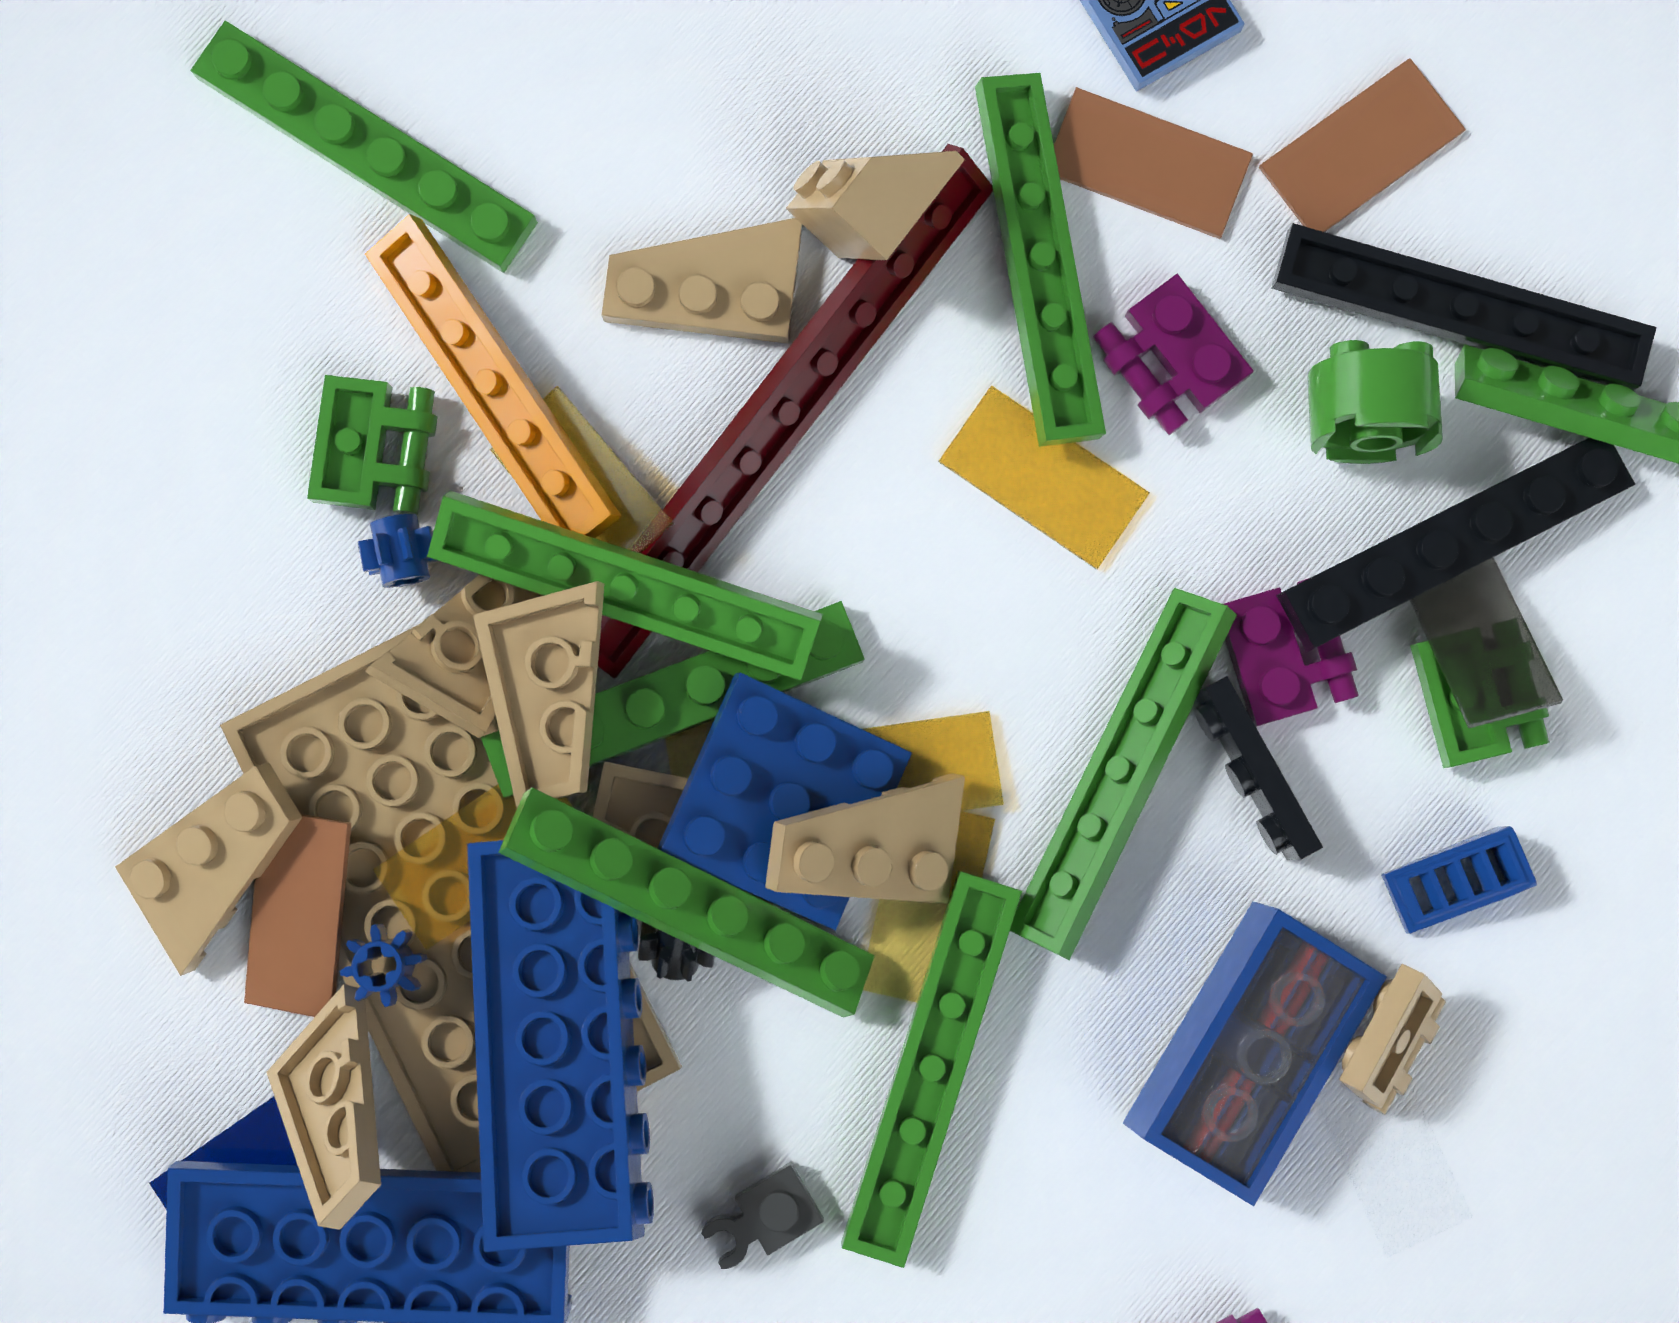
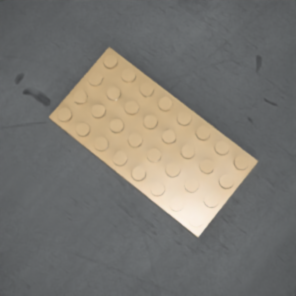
[220,625,682,1172]

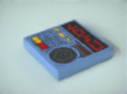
[1080,0,1245,92]

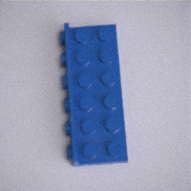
[467,840,654,1252]
[163,1161,572,1323]

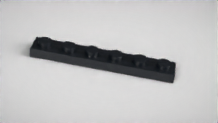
[1271,223,1657,391]
[1276,438,1636,652]

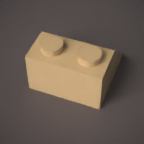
[786,151,965,260]

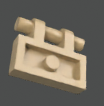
[1339,964,1446,1115]

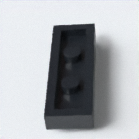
[1194,676,1323,860]

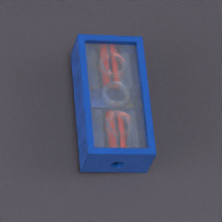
[1123,901,1387,1207]

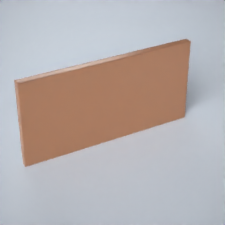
[1258,58,1466,232]
[1054,87,1253,239]
[244,814,351,1017]

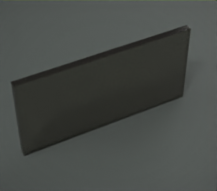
[1410,557,1563,729]

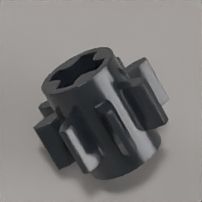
[638,922,715,982]

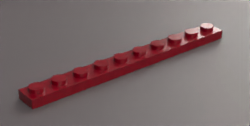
[598,144,993,679]

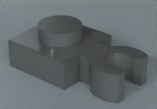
[701,1161,824,1269]

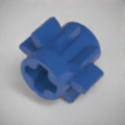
[357,514,438,588]
[339,923,428,1007]

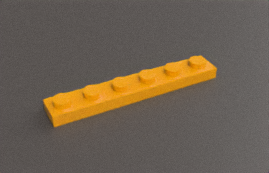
[365,214,622,538]

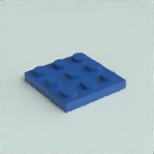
[657,672,912,931]

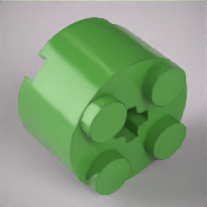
[1307,340,1443,464]

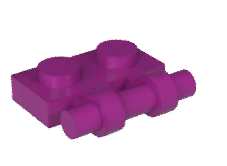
[1093,273,1254,436]
[1224,578,1359,727]

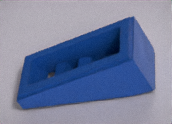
[1381,826,1537,934]

